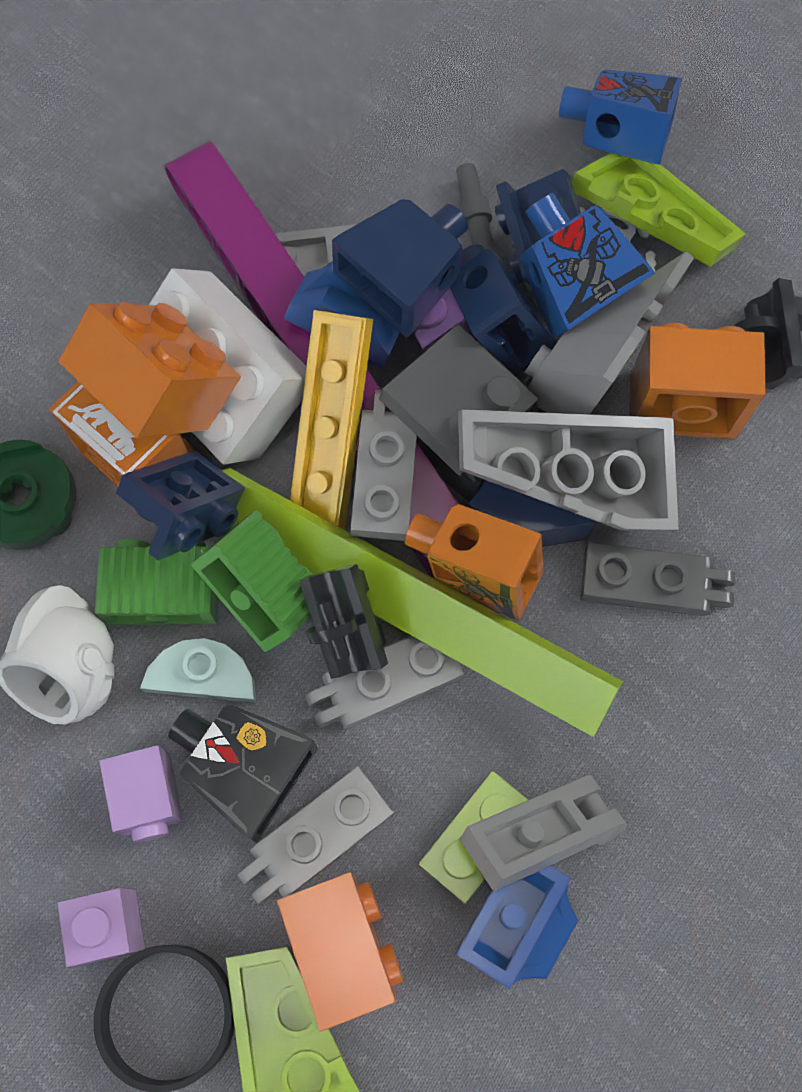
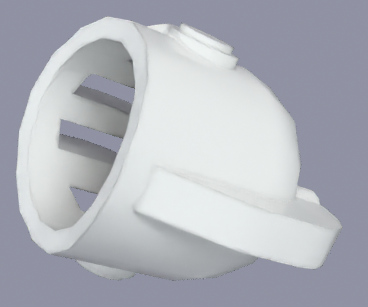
[0,585,114,725]

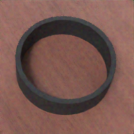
[94,945,235,1092]

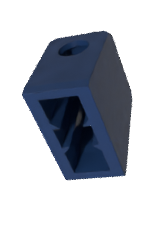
[332,199,468,338]
[450,244,558,376]

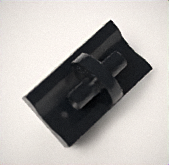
[734,278,802,389]
[299,564,388,679]

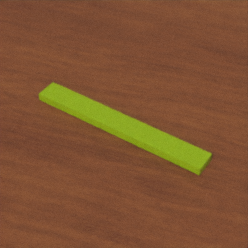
[222,468,624,737]

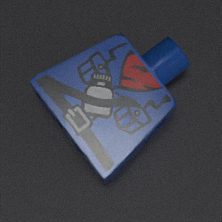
[559,70,682,165]
[520,193,655,338]

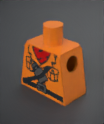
[405,504,544,622]

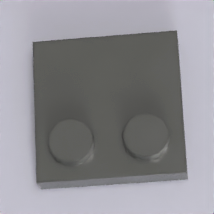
[379,324,538,476]

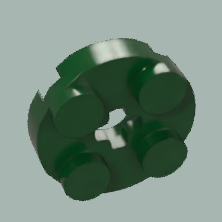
[0,439,76,550]

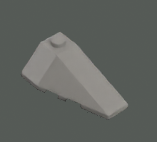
[525,251,694,415]
[458,409,679,531]

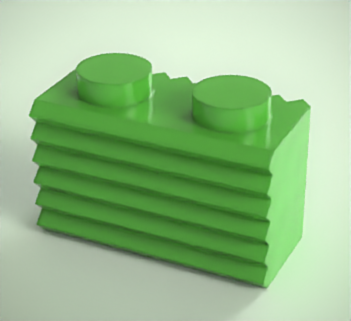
[190,511,313,652]
[95,539,219,625]

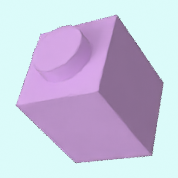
[99,745,183,843]
[57,888,145,967]

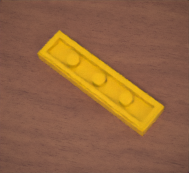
[290,310,373,530]

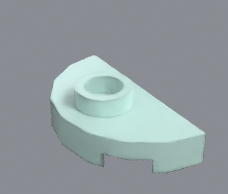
[140,638,256,703]

